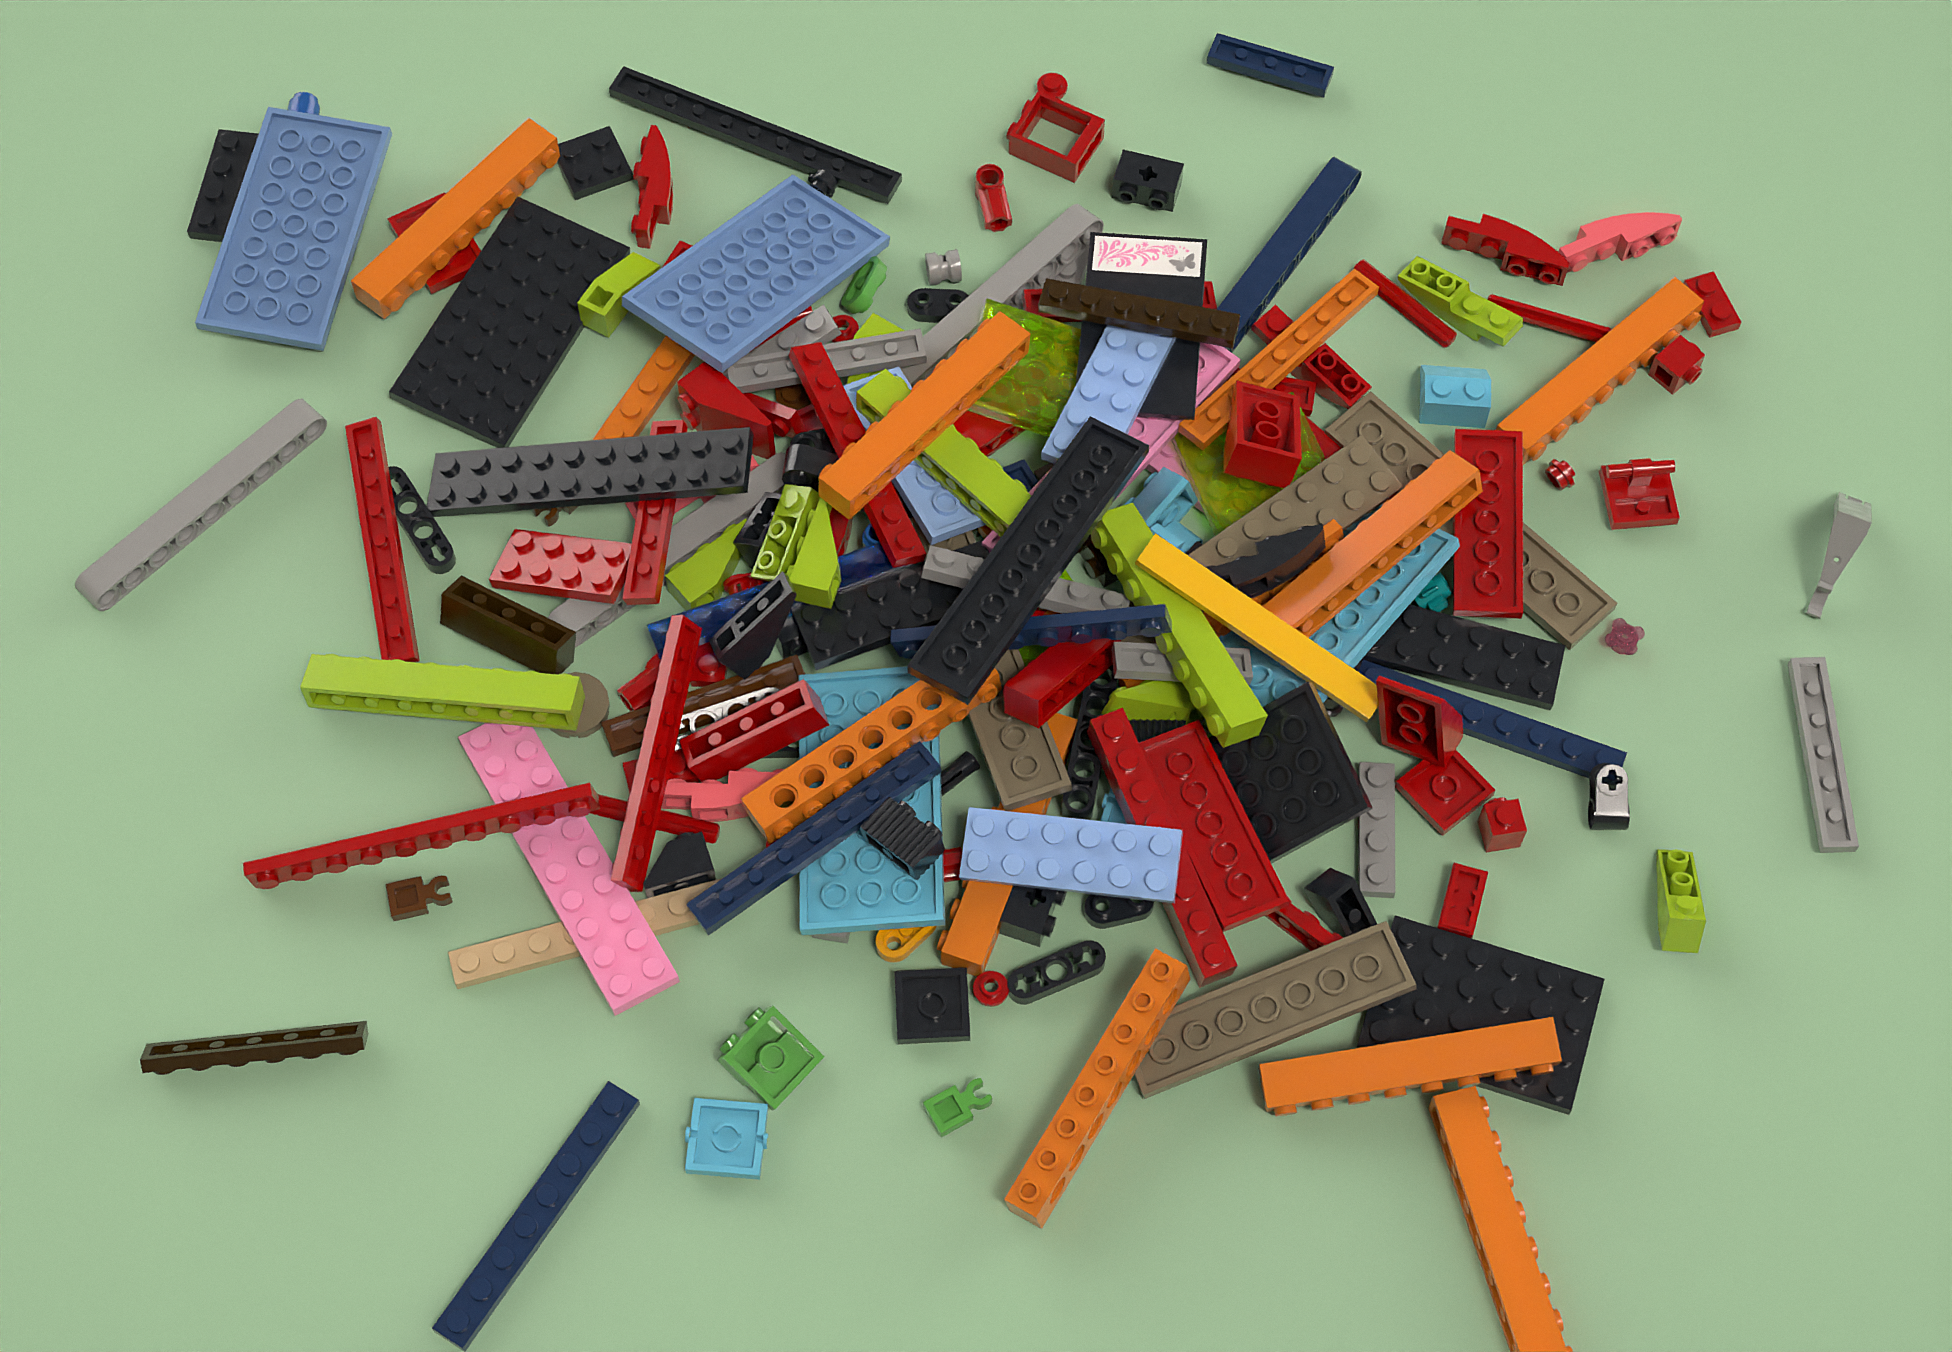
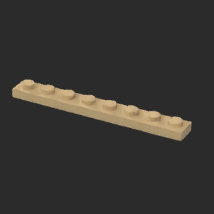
[448,878,723,989]

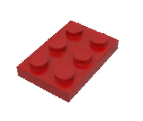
[387,192,481,294]

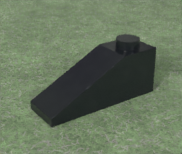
[709,571,797,680]

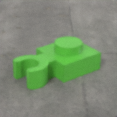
[923,1078,992,1138]

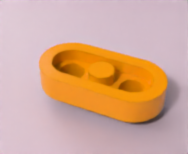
[876,926,937,963]

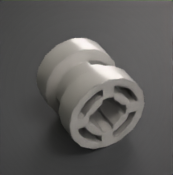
[925,249,962,286]

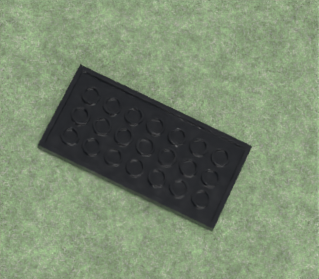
[389,196,630,448]

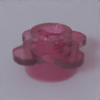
[1605,618,1645,655]

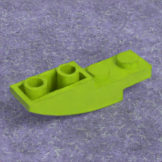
[1398,256,1523,347]

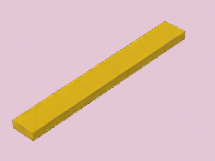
[1135,533,1378,722]

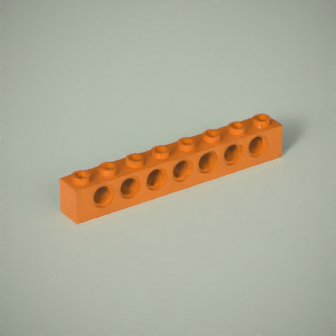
[741,668,1002,844]
[1004,948,1191,1229]

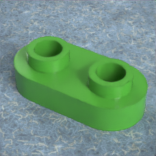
[841,256,887,314]

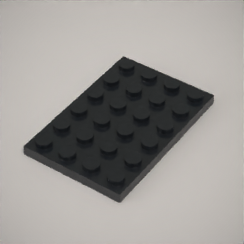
[1356,915,1605,1115]

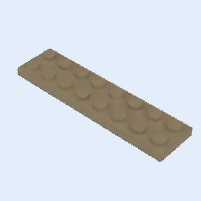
[1135,921,1416,1099]

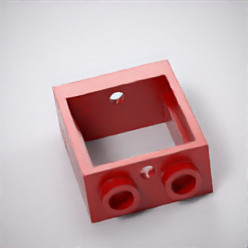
[1006,90,1105,183]

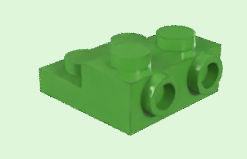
[717,1005,825,1111]

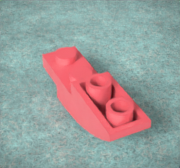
[1559,212,1682,273]
[661,768,787,822]

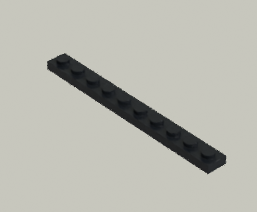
[609,66,902,204]

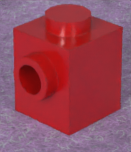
[1648,335,1705,395]
[1477,797,1527,853]

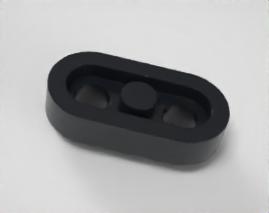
[907,288,969,323]
[1084,894,1155,929]

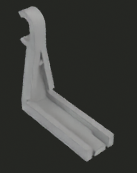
[1806,492,1872,619]

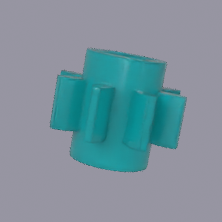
[1415,572,1453,612]

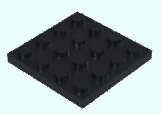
[187,129,259,242]
[1208,681,1373,864]

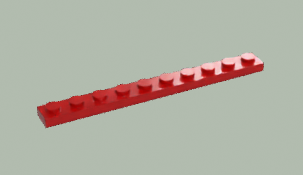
[243,782,600,889]

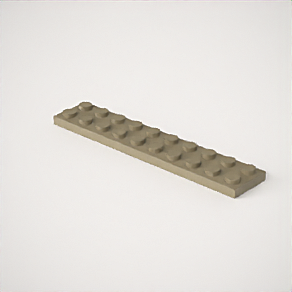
[1324,391,1617,650]
[1121,435,1403,644]
[909,517,1072,811]

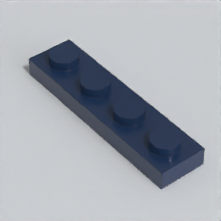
[1207,33,1334,98]

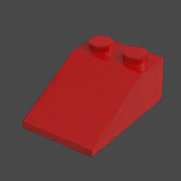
[677,361,776,459]
[1224,380,1302,488]
[1376,675,1463,768]

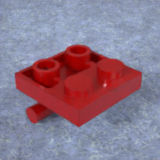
[1599,458,1680,530]

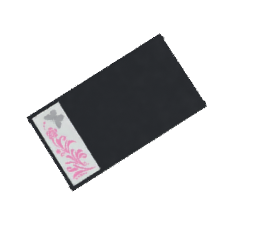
[1076,232,1208,420]

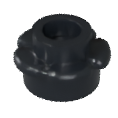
[808,169,838,198]

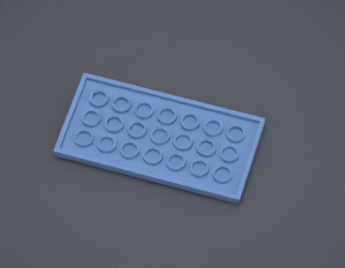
[195,107,392,351]
[622,174,890,373]

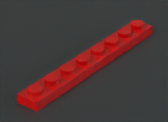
[788,342,927,568]
[345,417,420,663]
[611,615,702,892]

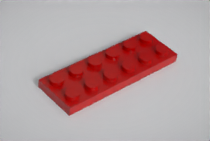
[1453,429,1523,619]
[1139,720,1290,932]

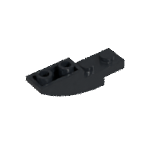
[1206,523,1326,598]

